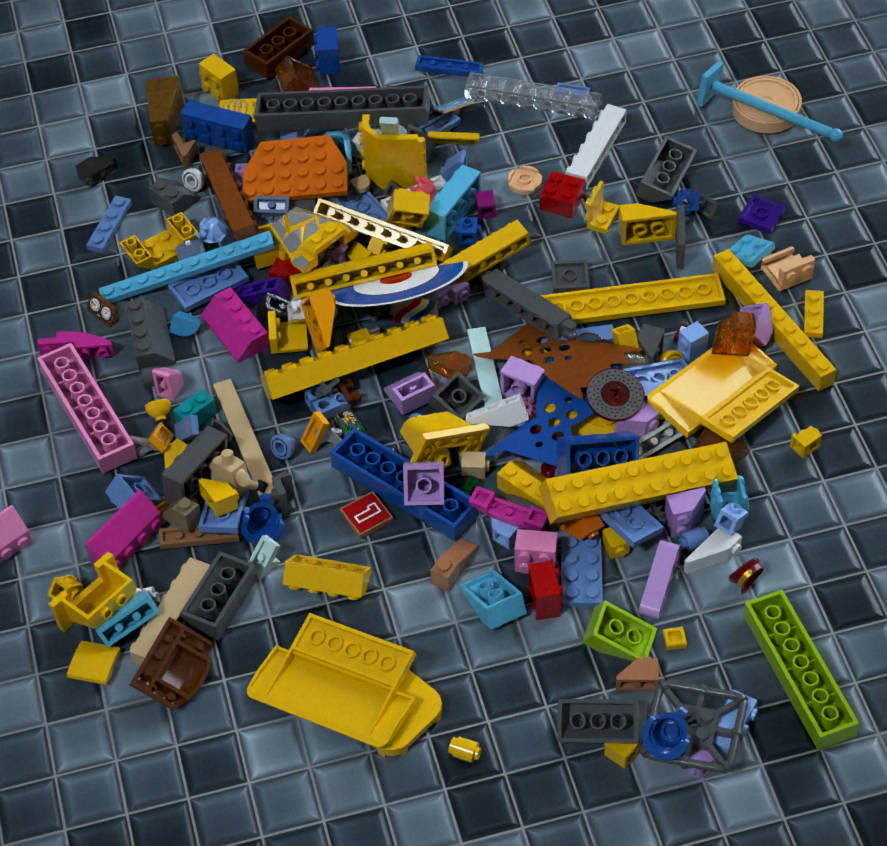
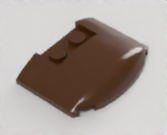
[129,617,212,710]

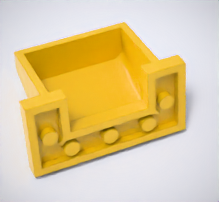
[400,411,490,462]
[48,552,136,633]

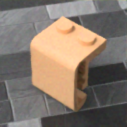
[758,246,815,292]

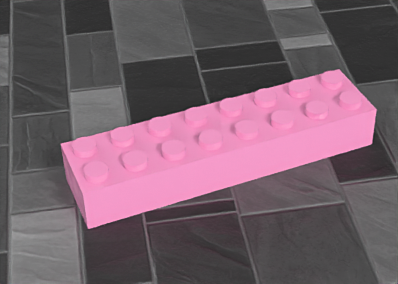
[37,343,137,474]

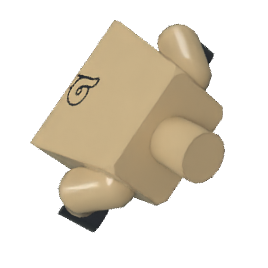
[209,449,269,497]

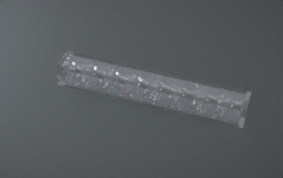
[465,72,602,120]

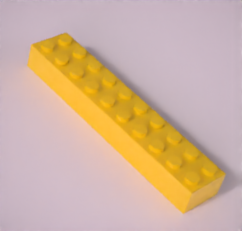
[260,314,449,400]
[539,442,738,524]

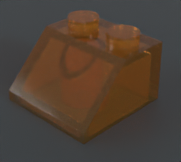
[275,55,320,92]

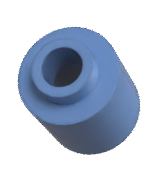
[678,527,709,552]

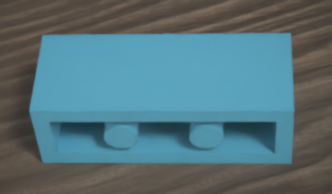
[95,589,159,647]

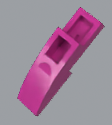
[37,331,114,359]

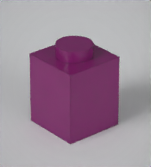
[475,190,496,219]

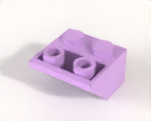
[384,372,435,415]

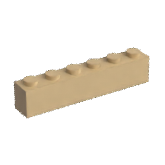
[129,557,210,665]

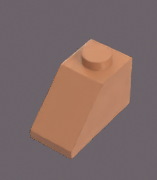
[616,657,659,691]

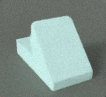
[249,535,281,580]

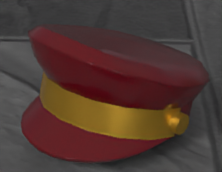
[728,558,764,595]

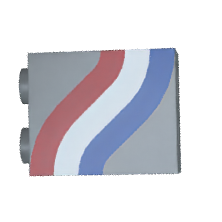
[390,290,439,323]

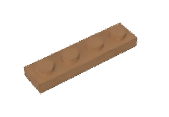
[159,525,239,549]

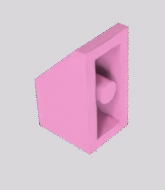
[152,367,184,401]

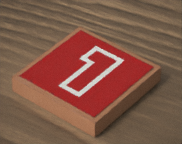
[339,491,394,539]

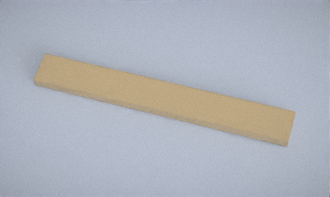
[213,378,273,498]

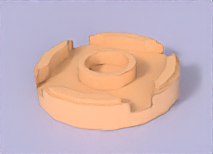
[507,166,542,195]

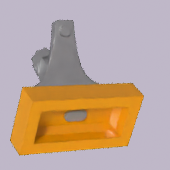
[300,411,343,453]
[130,422,174,457]

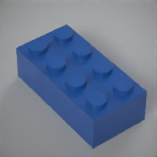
[180,100,255,154]
[556,432,639,477]

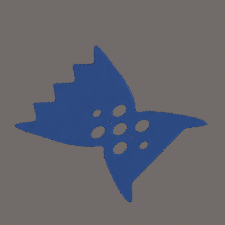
[487,356,637,467]

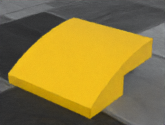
[67,640,120,685]

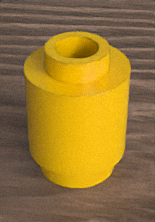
[448,736,482,763]

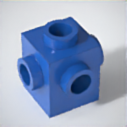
[673,189,699,214]
[455,217,481,245]

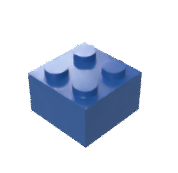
[314,26,340,75]

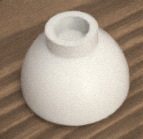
[182,168,205,192]

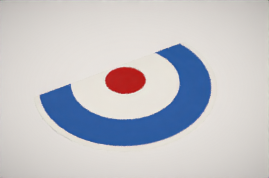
[331,261,468,307]

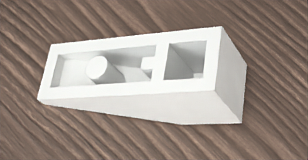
[466,393,529,427]
[684,528,742,574]

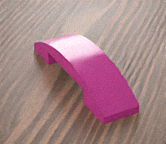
[468,486,548,530]

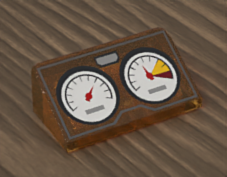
[86,291,120,328]

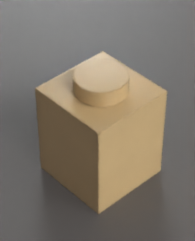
[461,451,490,479]

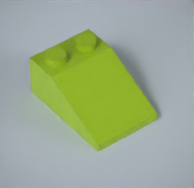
[582,600,657,661]

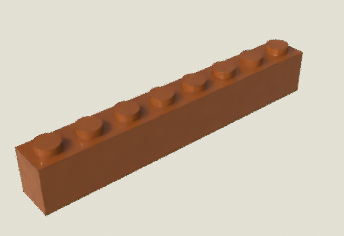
[199,148,259,242]

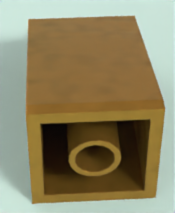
[146,76,184,147]

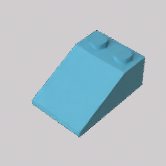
[459,570,527,630]

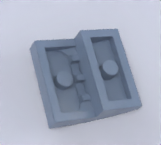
[253,196,290,227]

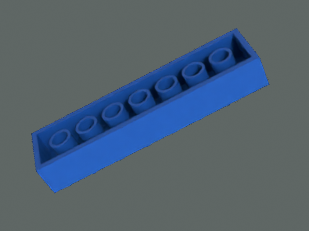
[330,428,479,541]

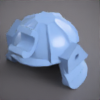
[195,216,236,247]

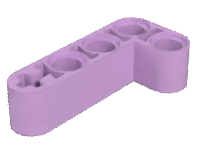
[639,540,681,619]

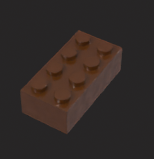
[243,16,314,80]

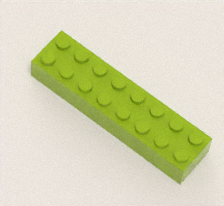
[743,589,859,750]

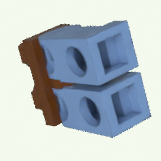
[304,377,362,420]

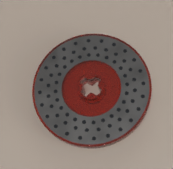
[586,368,645,422]

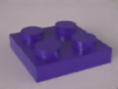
[738,195,786,234]

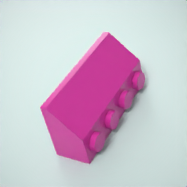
[201,287,270,363]
[85,489,164,569]

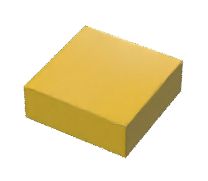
[662,627,687,651]

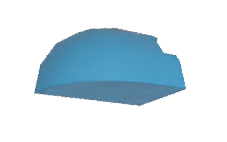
[169,311,201,336]

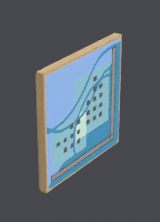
[432,97,475,115]

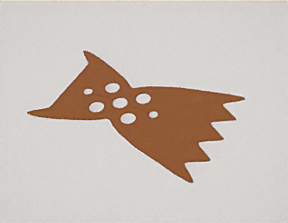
[473,323,643,399]

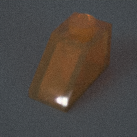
[428,350,472,379]

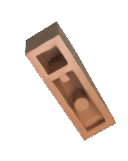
[430,538,478,592]

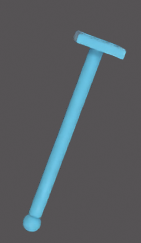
[697,61,843,142]

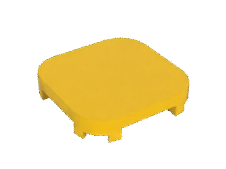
[374,670,442,758]

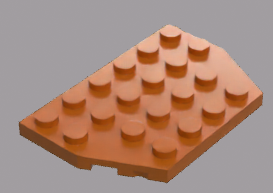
[242,135,348,205]

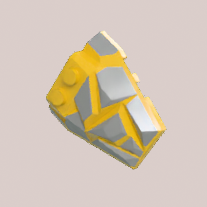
[269,207,358,274]

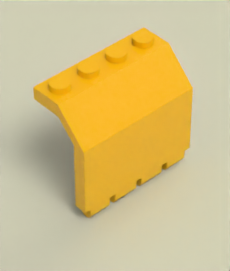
[359,114,427,190]

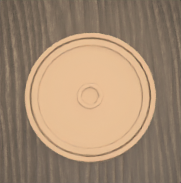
[732,76,802,133]

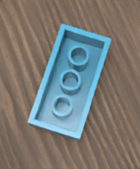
[426,164,481,241]

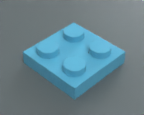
[730,234,775,268]

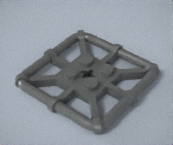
[640,679,748,774]

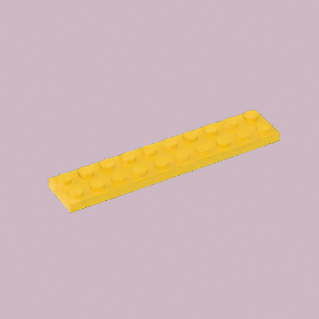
[540,273,726,324]

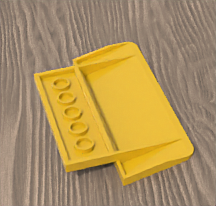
[647,334,800,443]
[247,613,418,748]

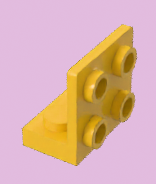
[585,181,619,234]
[268,311,308,354]

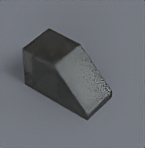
[76,156,118,188]
[255,292,291,322]

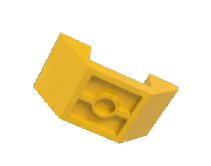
[119,212,199,270]

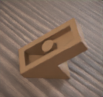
[171,132,198,168]

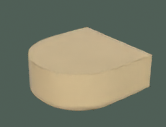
[350,174,370,193]

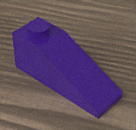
[236,276,293,307]

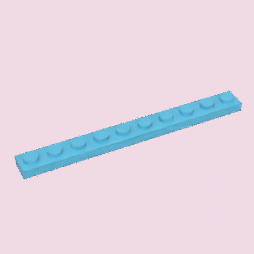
[99,230,275,306]

